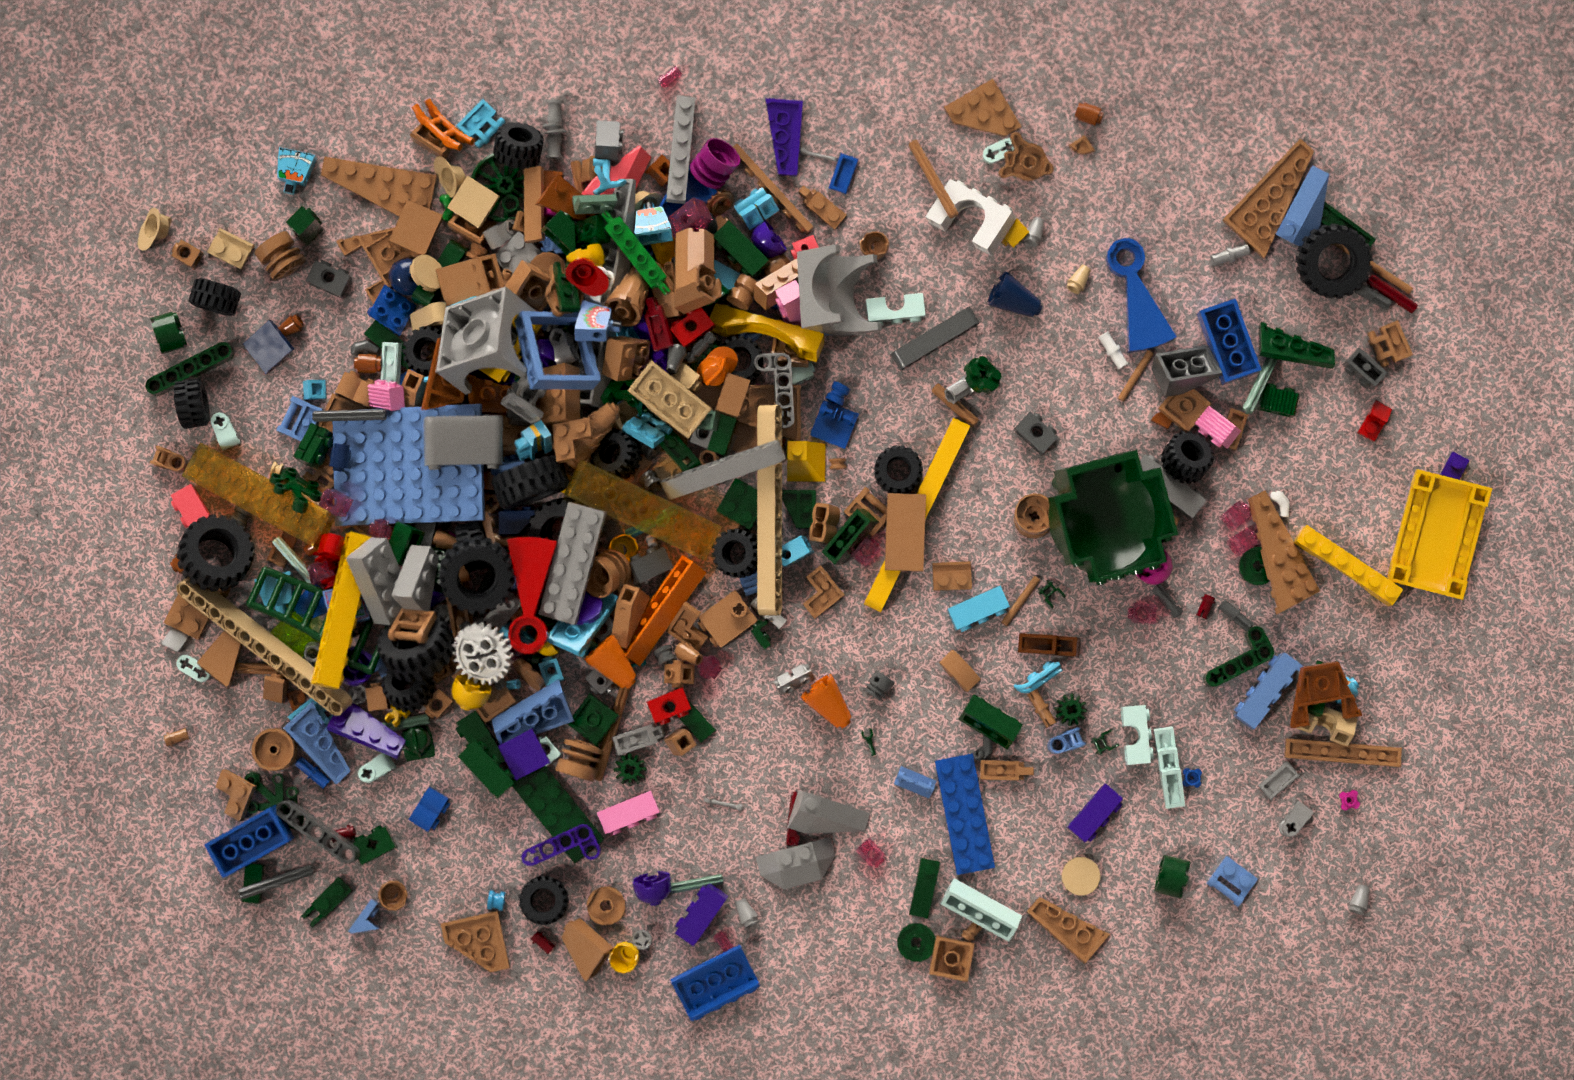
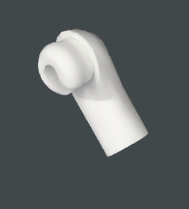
[1270,491,1290,517]

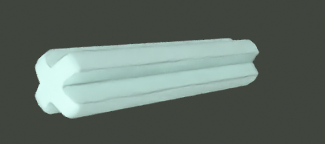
[272,536,316,584]

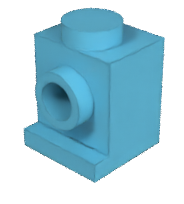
[538,656,565,686]

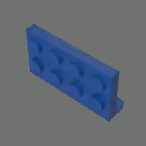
[670,944,760,1021]

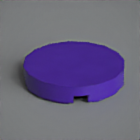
[577,591,603,625]

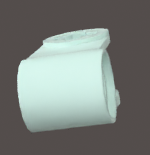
[211,412,240,451]
[358,753,397,783]

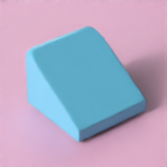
[303,380,326,400]

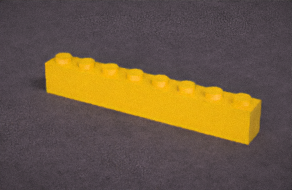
[311,532,373,689]

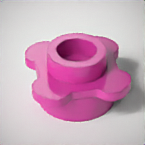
[1339,790,1360,811]

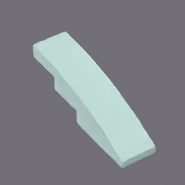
[1153,726,1185,809]

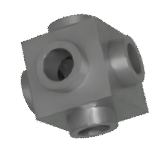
[585,669,616,695]

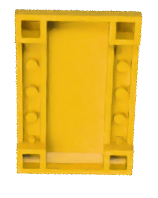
[1387,469,1493,600]

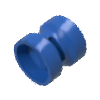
[825,381,851,407]

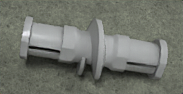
[542,100,567,159]

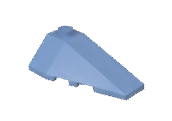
[1276,165,1329,247]

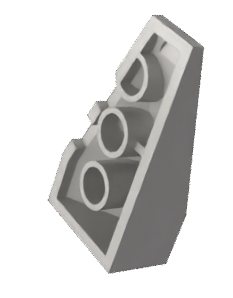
[787,790,870,833]

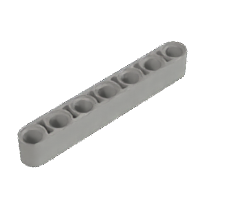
[660,440,786,500]

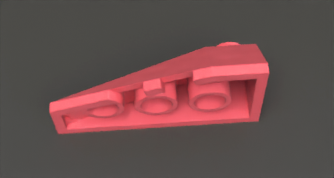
[582,146,651,214]

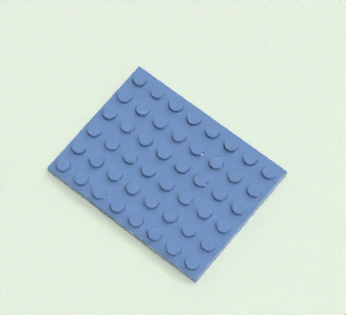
[332,404,485,526]

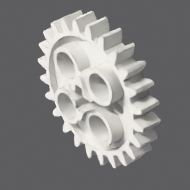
[452,622,514,685]

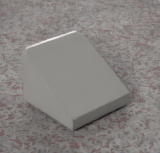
[161,628,189,653]

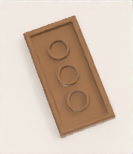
[885,493,926,572]

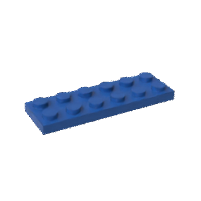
[935,753,995,875]

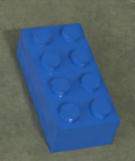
[1197,298,1261,385]
[204,804,295,878]

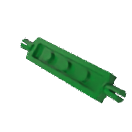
[601,210,671,296]

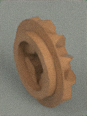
[705,189,734,216]

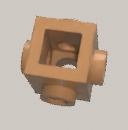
[664,660,695,688]

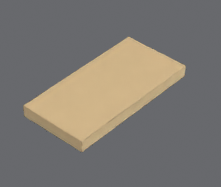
[627,360,712,439]

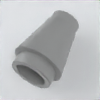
[1024,217,1045,247]
[1348,885,1370,915]
[735,898,759,928]

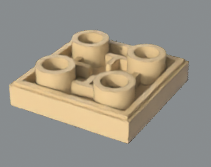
[447,176,500,229]

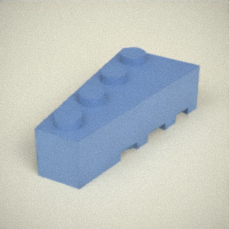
[1234,652,1304,730]
[492,679,574,745]

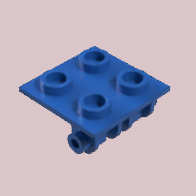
[367,284,416,336]
[810,400,859,449]

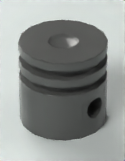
[863,670,895,702]

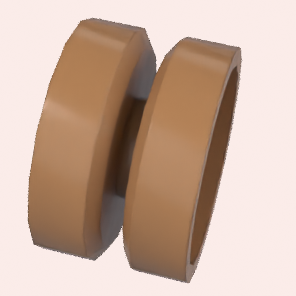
[252,728,298,771]

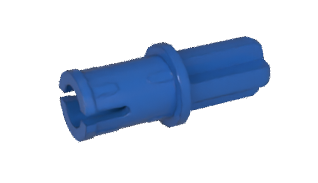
[295,757,331,789]

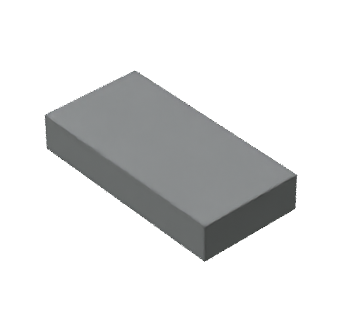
[1257,761,1300,800]

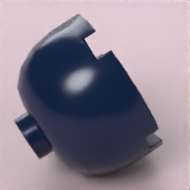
[389,257,418,296]

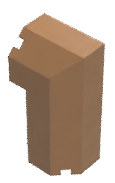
[674,228,721,314]

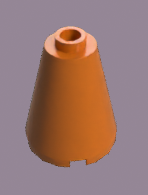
[584,635,636,689]
[801,674,852,728]

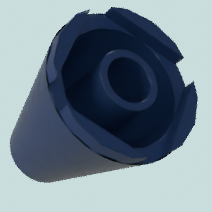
[987,271,1042,317]

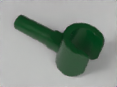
[862,728,876,756]

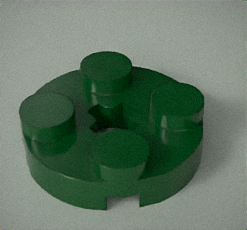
[964,356,1002,395]
[1238,547,1270,586]
[897,923,935,962]

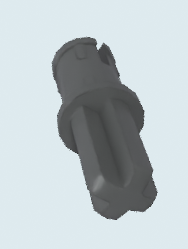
[1354,283,1392,310]
[1218,599,1253,631]

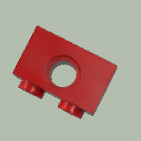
[670,307,715,349]
[647,687,691,726]

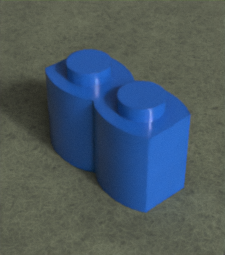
[408,786,450,832]

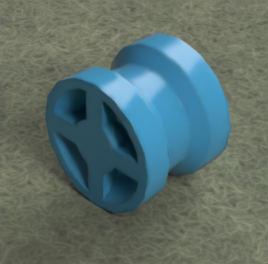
[487,890,506,911]

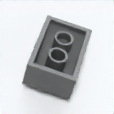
[1151,345,1222,397]

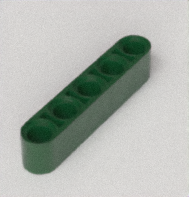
[145,342,234,396]

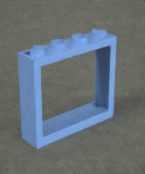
[514,311,601,390]

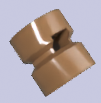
[726,274,757,310]

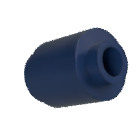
[329,443,351,472]

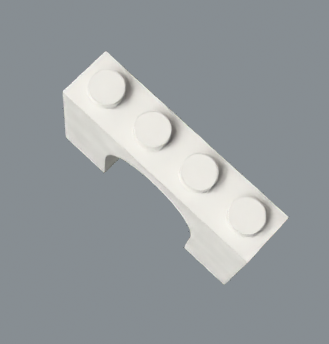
[926,179,1016,256]

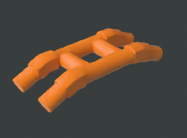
[411,99,475,151]

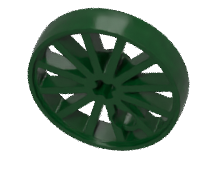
[471,153,536,223]

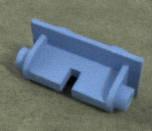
[894,766,936,799]

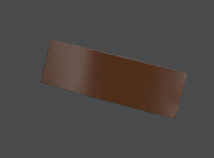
[1018,633,1081,657]

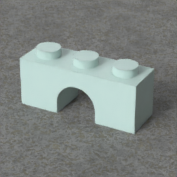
[866,293,925,326]
[1120,705,1154,765]

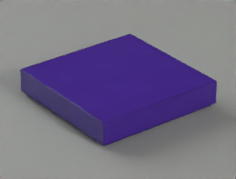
[498,728,550,780]

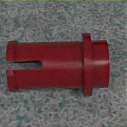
[1196,594,1216,620]
[332,825,356,843]
[530,930,555,955]

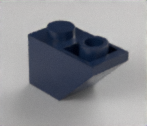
[499,507,535,536]

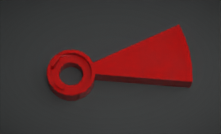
[507,537,558,654]

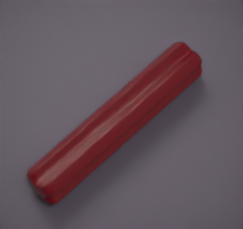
[1366,275,1418,313]

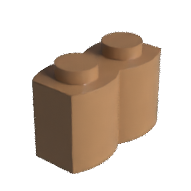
[335,371,375,409]
[809,503,840,545]

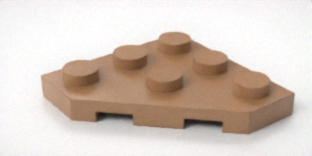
[944,79,1022,137]
[441,911,510,972]

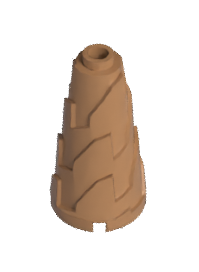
[604,266,650,327]
[552,402,621,471]

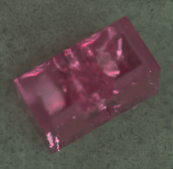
[668,197,713,238]

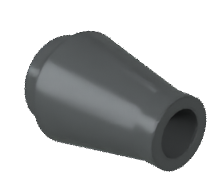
[666,344,687,374]

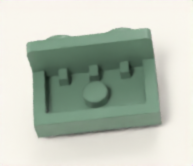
[572,194,617,214]

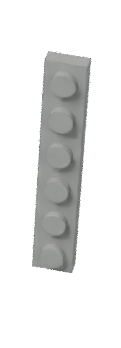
[666,95,696,204]

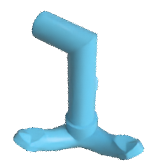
[593,158,627,195]

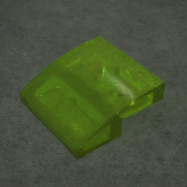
[270,610,318,657]

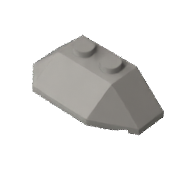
[756,837,835,890]

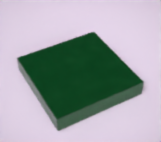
[567,693,620,747]

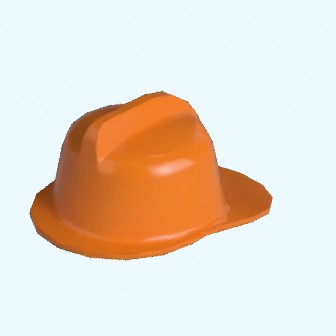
[697,346,738,386]

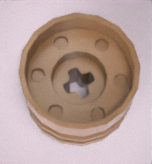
[254,231,306,281]
[1014,493,1050,539]
[586,549,631,598]
[555,739,603,782]

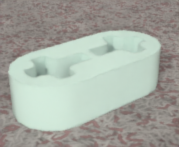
[982,138,1014,164]
[176,655,211,682]

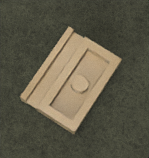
[207,228,254,270]

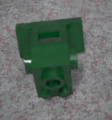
[601,379,648,416]

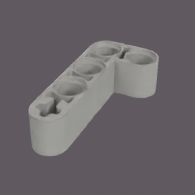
[754,353,794,428]

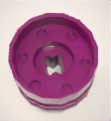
[690,138,741,189]

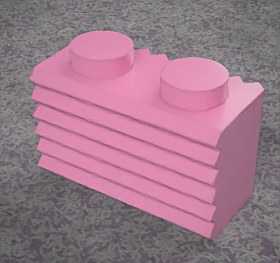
[367,380,405,411]
[1195,406,1241,449]

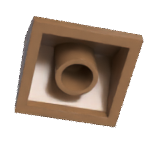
[410,117,457,159]
[447,214,497,247]

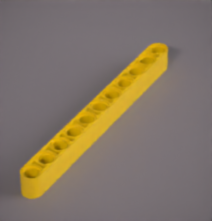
[864,417,970,613]

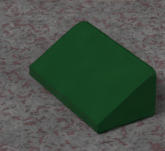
[241,864,265,904]

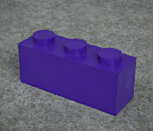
[1066,783,1123,843]
[675,883,728,947]

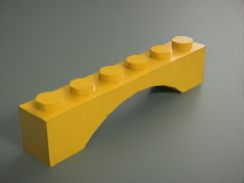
[710,303,824,362]
[1293,525,1403,607]

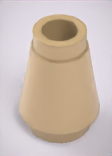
[1066,265,1091,294]

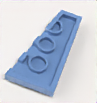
[283,701,350,785]

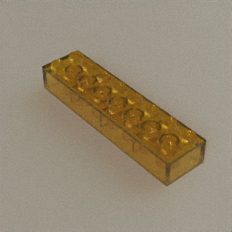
[182,442,336,549]
[564,460,722,561]

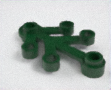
[269,467,323,513]
[245,772,304,829]

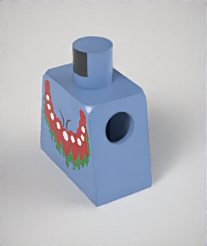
[575,300,622,342]

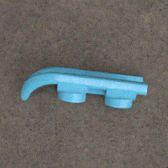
[1014,661,1063,693]

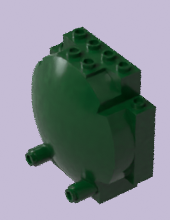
[1048,450,1179,585]

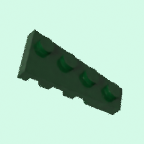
[1259,322,1335,369]

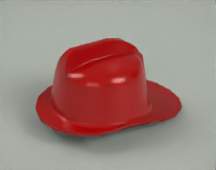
[566,258,609,296]

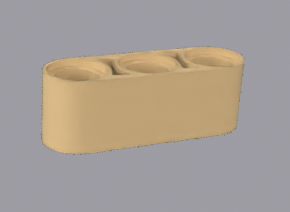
[410,302,446,331]

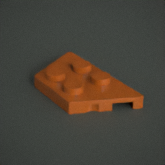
[421,338,469,410]

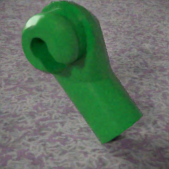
[439,194,454,222]

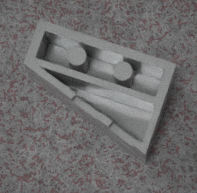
[391,545,439,611]

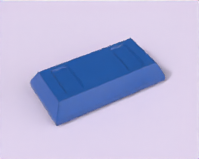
[829,153,859,194]

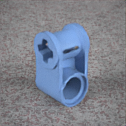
[1047,727,1086,754]

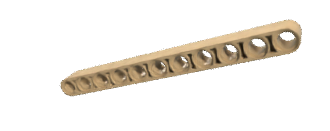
[757,405,782,616]
[176,577,353,716]

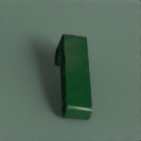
[411,239,469,307]
[1203,626,1274,688]

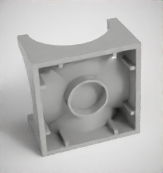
[797,244,882,337]
[436,287,535,395]

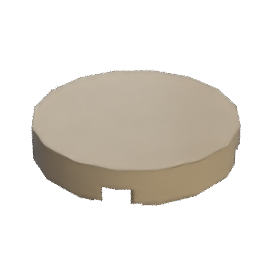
[410,254,442,292]
[1061,857,1100,896]

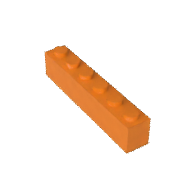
[622,555,707,666]

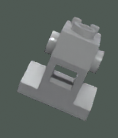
[501,374,547,424]

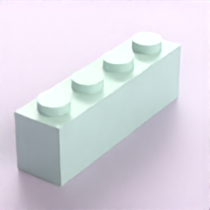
[941,878,1022,942]

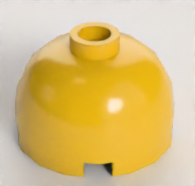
[566,243,605,267]
[452,675,492,710]

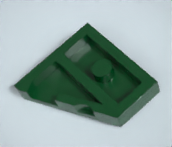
[782,490,816,529]

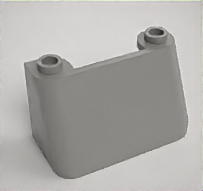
[423,416,503,470]

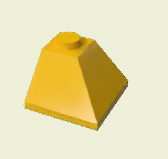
[787,441,825,482]

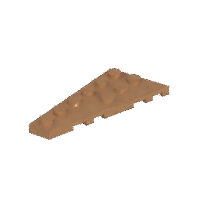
[1222,138,1314,259]
[321,156,437,217]
[1248,490,1320,615]

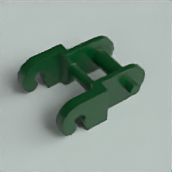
[1038,580,1066,609]
[1090,729,1120,755]

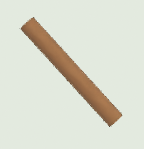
[1118,350,1154,402]
[1001,576,1040,627]

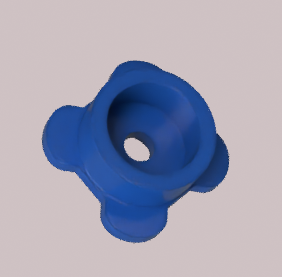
[1182,768,1202,788]

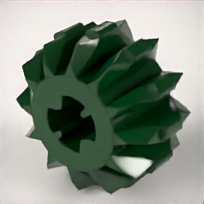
[1054,693,1087,726]
[614,753,647,786]

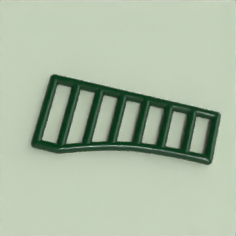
[246,566,386,675]

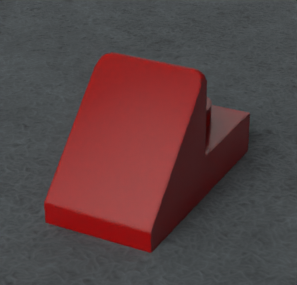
[1357,400,1392,442]

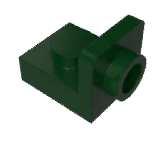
[751,619,771,651]

